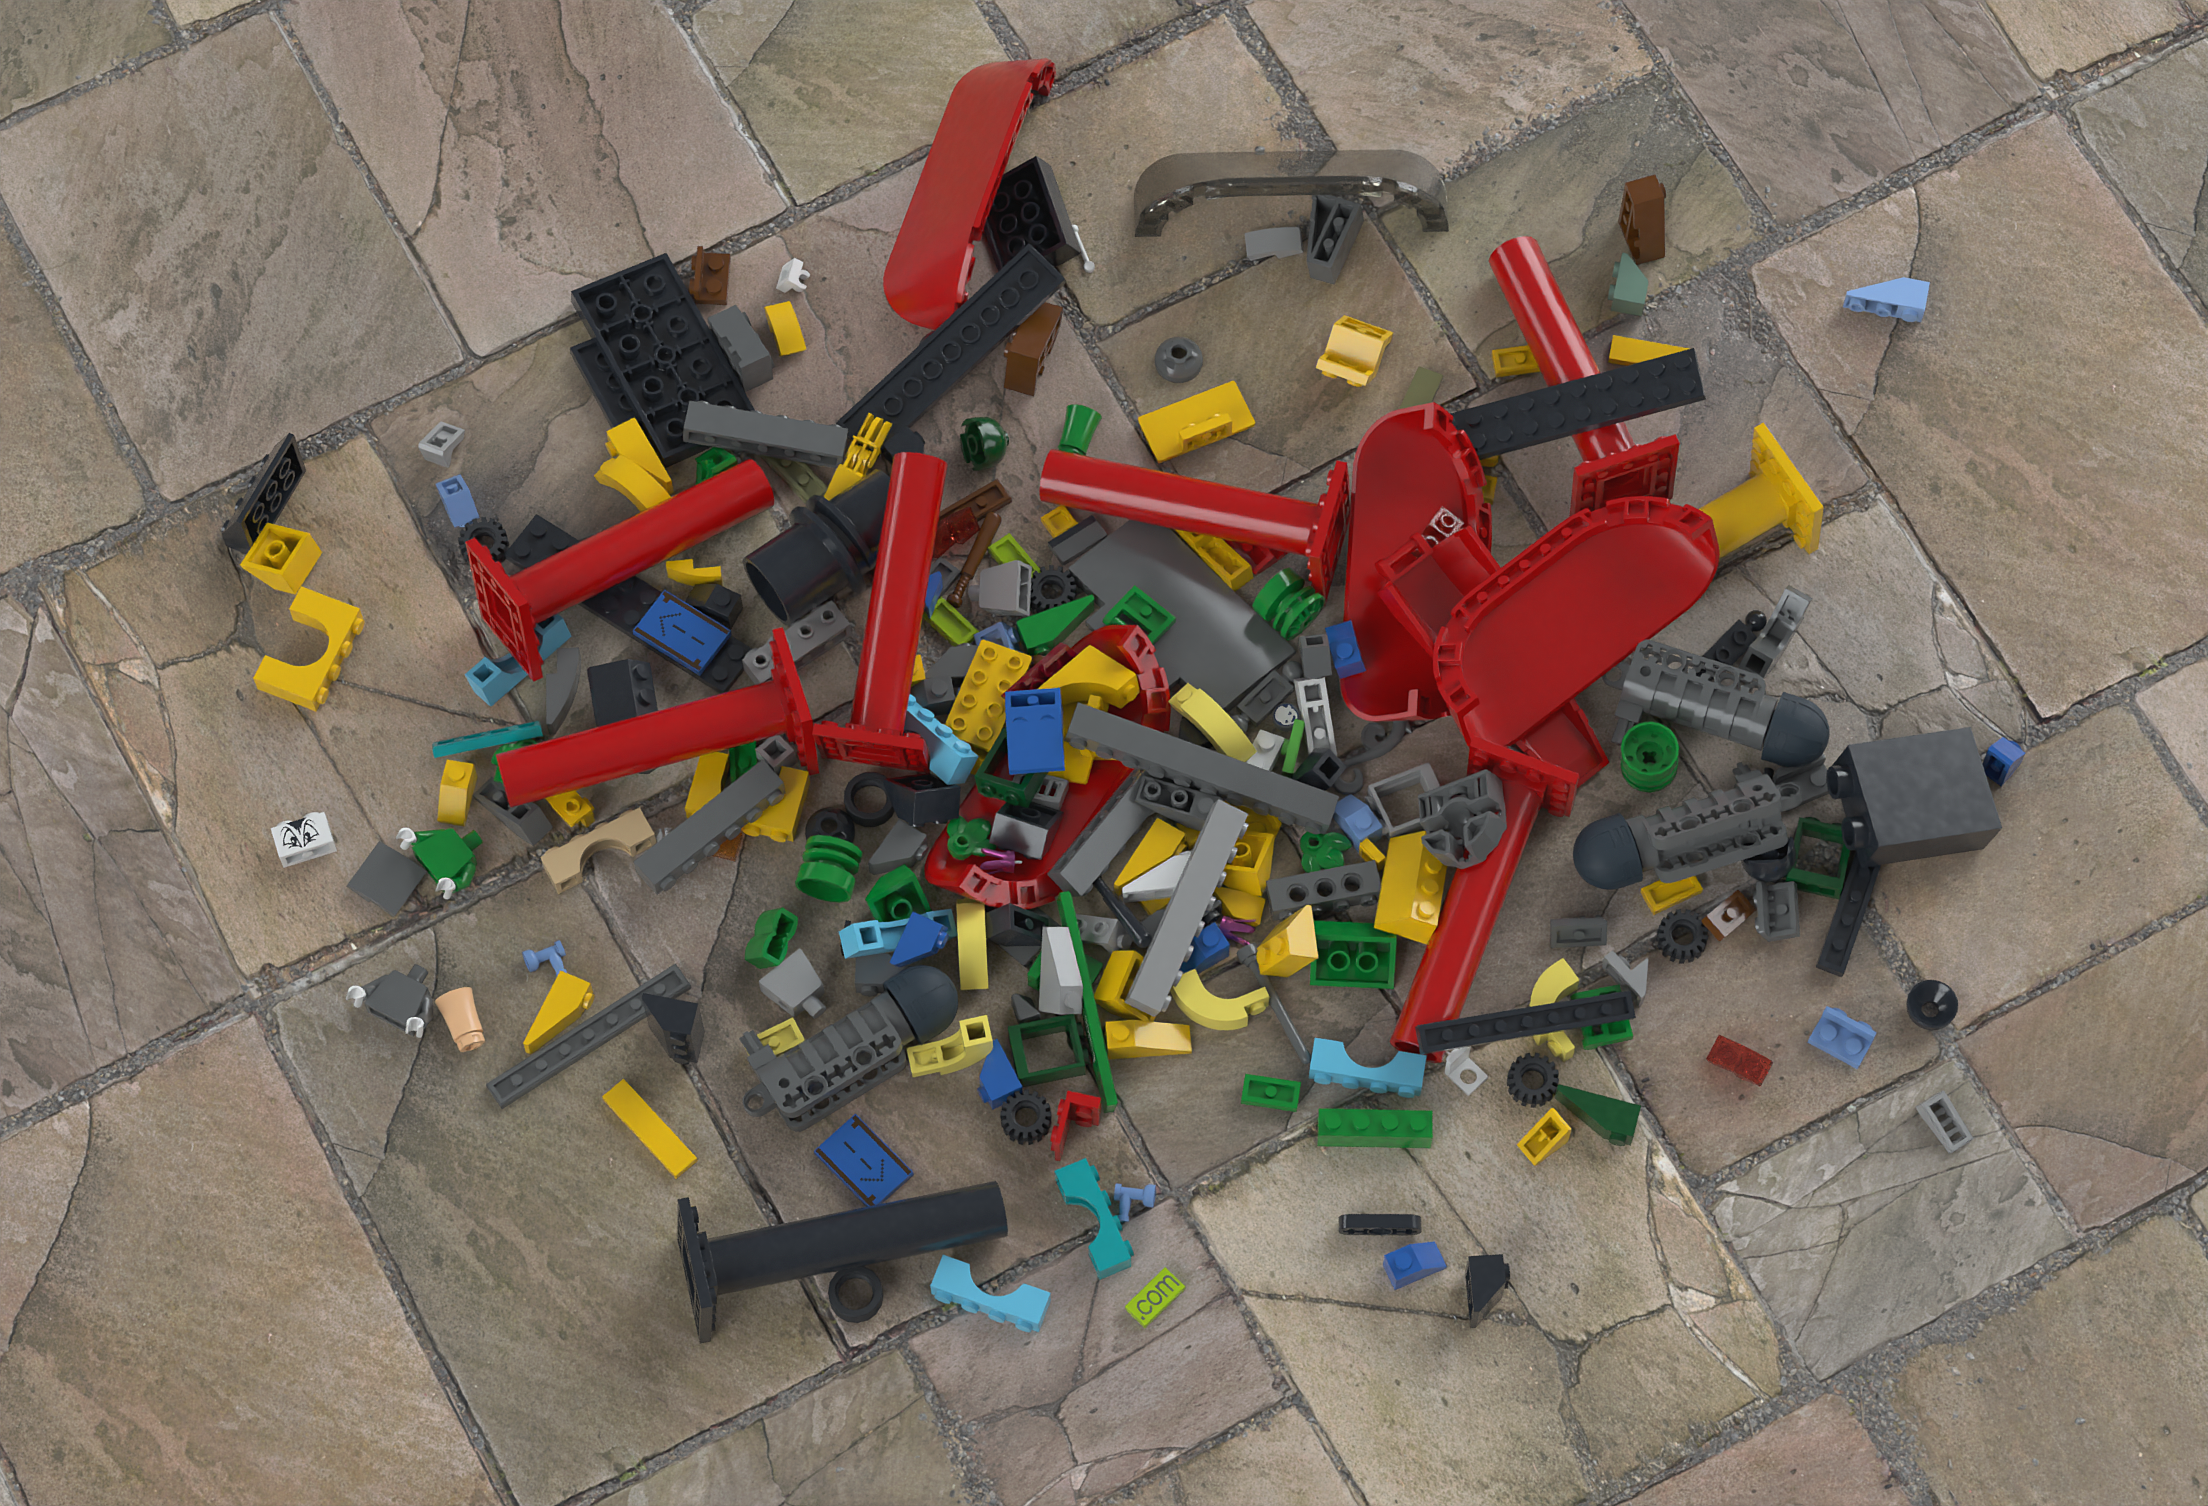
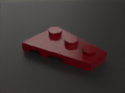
[1001,643,1078,699]

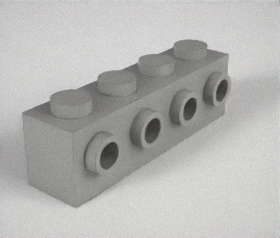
[742,600,852,684]

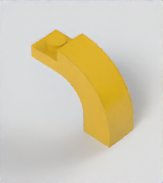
[594,455,671,512]

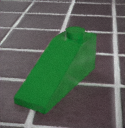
[1016,594,1094,656]

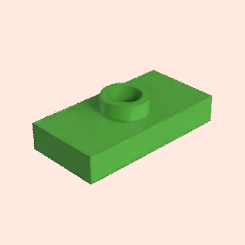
[1281,719,1305,778]

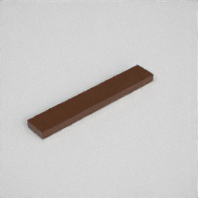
[869,478,1012,578]

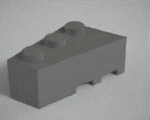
[1307,190,1364,285]
[708,305,775,392]

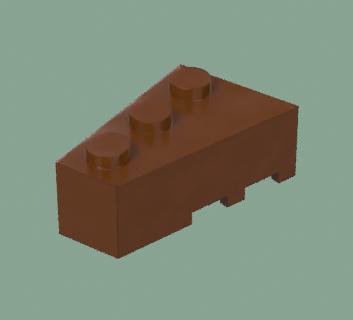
[1618,175,1666,265]
[1004,302,1063,397]

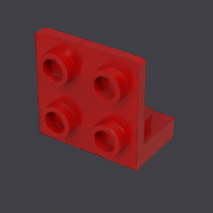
[1050,1091,1101,1162]

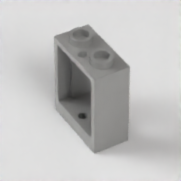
[1365,762,1440,842]

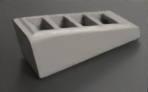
[1012,773,1069,810]
[1916,1090,1974,1154]

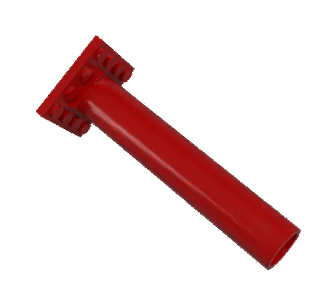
[1489,236,1680,517]
[1039,449,1351,606]
[812,452,948,773]
[465,459,774,682]
[496,627,819,808]
[1389,736,1579,1063]

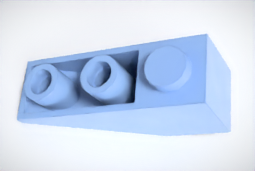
[1843,277,1930,322]

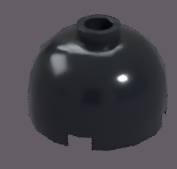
[1741,836,1796,882]

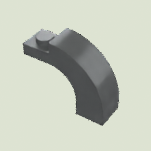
[1738,585,1813,679]

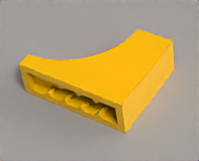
[1038,645,1140,709]

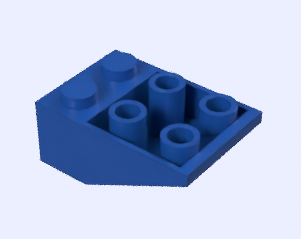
[1005,688,1065,775]

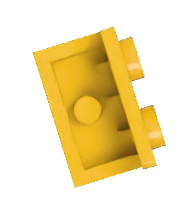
[544,790,595,828]

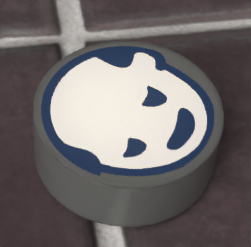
[1272,703,1300,732]

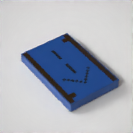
[633,590,732,676]
[814,1114,914,1207]

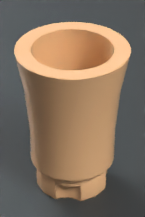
[435,987,485,1052]

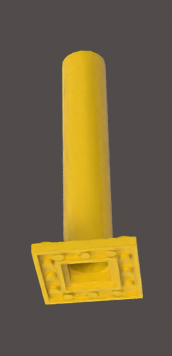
[1699,422,1824,559]

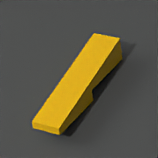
[1174,529,1254,592]

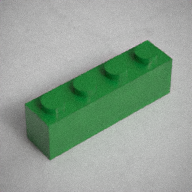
[1317,1108,1433,1148]

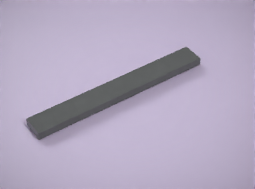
[486,963,691,1109]

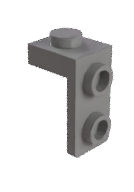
[1076,914,1133,954]

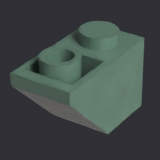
[1607,253,1649,316]

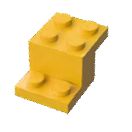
[1316,315,1394,387]

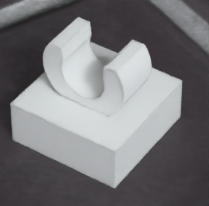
[776,258,810,293]

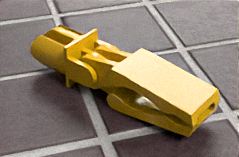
[824,413,892,501]

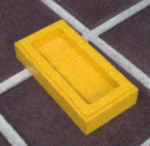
[1640,876,1703,915]

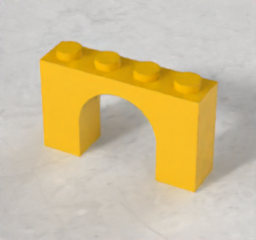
[253,586,364,712]
[685,752,810,842]

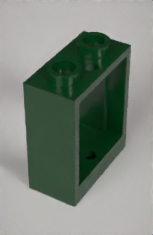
[975,727,1048,808]
[1785,817,1850,899]
[1008,1014,1090,1088]

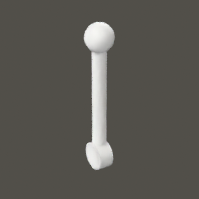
[1072,224,1095,273]

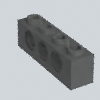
[1266,860,1381,922]

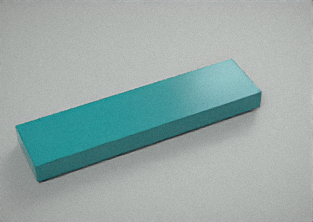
[432,720,543,758]

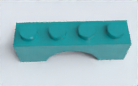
[1054,1158,1134,1280]

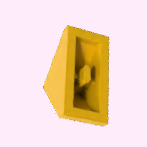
[1517,1108,1571,1166]

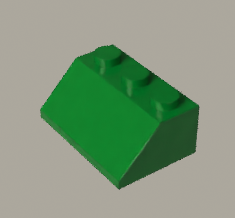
[1310,921,1397,989]

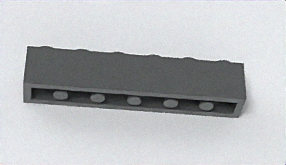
[683,401,848,469]
[633,759,786,895]
[1047,767,1175,897]

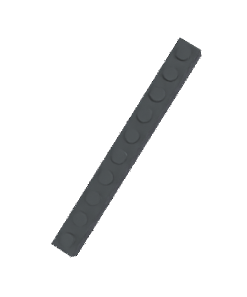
[1064,702,1339,834]

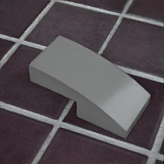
[1245,227,1303,261]

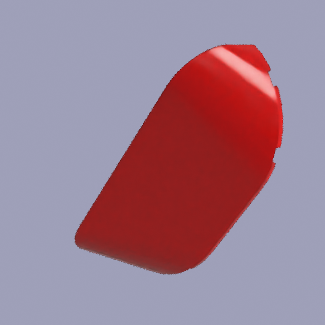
[883,58,1056,330]
[1340,402,1492,722]
[1433,496,1720,748]
[924,625,1171,909]

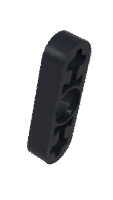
[1338,1214,1422,1236]

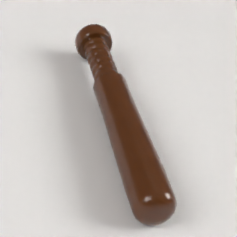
[946,512,1002,608]

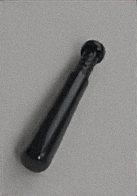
[1092,875,1152,948]

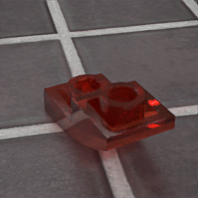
[932,507,980,559]
[1411,507,1464,558]
[1706,1035,1773,1087]

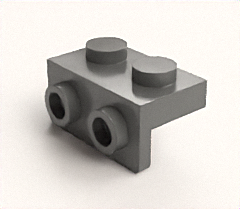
[1753,881,1800,942]

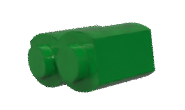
[745,907,798,969]

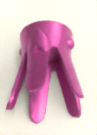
[980,848,1022,875]
[1216,916,1256,946]

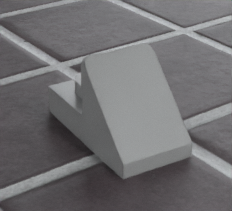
[418,421,465,468]
[1602,950,1648,1007]

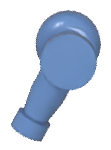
[522,940,567,976]
[1114,1183,1156,1222]

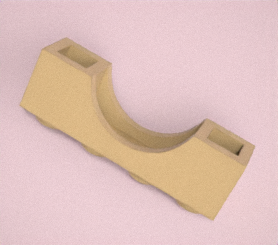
[540,807,657,894]

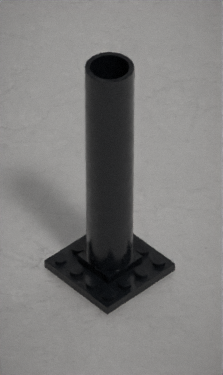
[676,1181,1008,1344]

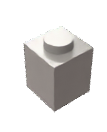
[755,735,796,777]

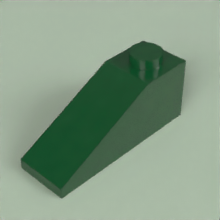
[1555,1084,1641,1146]

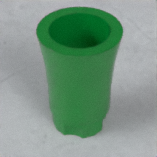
[1058,404,1102,456]

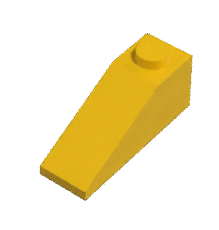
[605,417,674,494]
[1114,818,1187,896]
[523,970,595,1054]
[1105,1020,1192,1060]

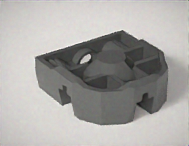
[1418,769,1507,869]

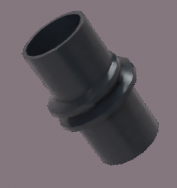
[743,469,890,626]

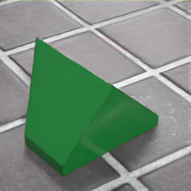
[695,447,737,485]

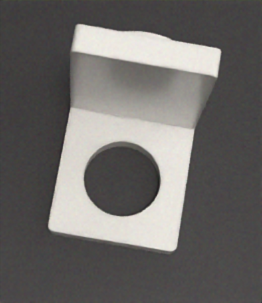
[1445,1046,1488,1096]

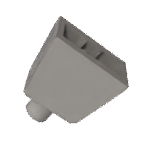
[968,560,1032,617]
[759,948,826,1019]

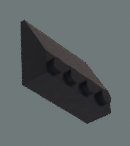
[984,156,1081,271]
[221,433,306,554]

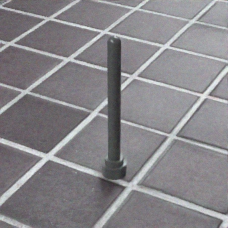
[1236,943,1312,1064]

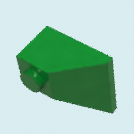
[865,864,932,922]

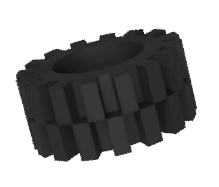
[458,517,509,566]
[1030,565,1076,614]
[1656,909,1709,964]
[1507,1052,1559,1108]
[1000,1090,1052,1145]

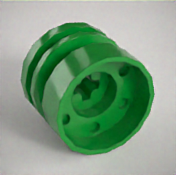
[1253,567,1325,640]
[1620,722,1679,793]
[795,835,863,903]

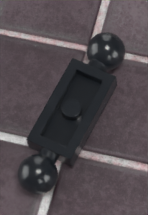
[1696,610,1767,682]

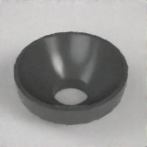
[1155,337,1203,383]

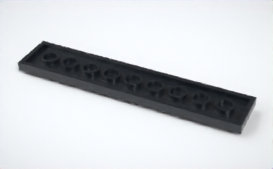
[836,244,1066,458]
[1450,348,1706,460]
[504,514,752,694]

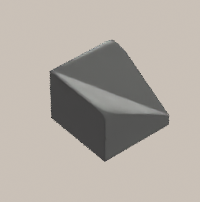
[1011,994,1041,1024]

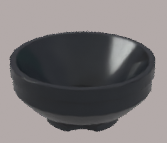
[805,807,855,844]
[1906,980,1958,1030]

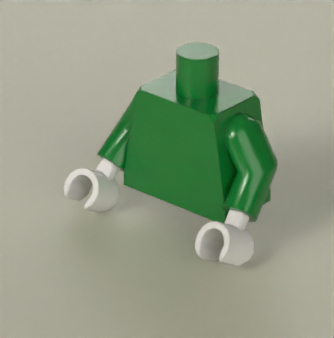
[395,828,483,899]

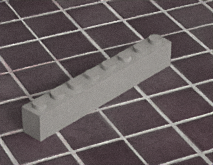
[1124,799,1248,1017]

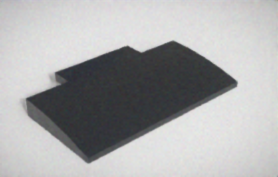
[570,253,755,468]

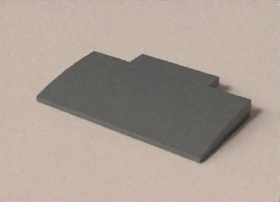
[1068,520,1296,713]

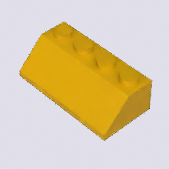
[1374,831,1447,944]

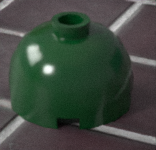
[960,417,1009,471]

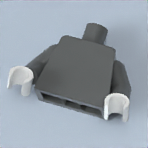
[346,964,433,1038]

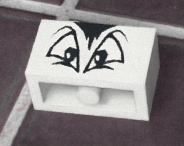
[271,812,337,868]

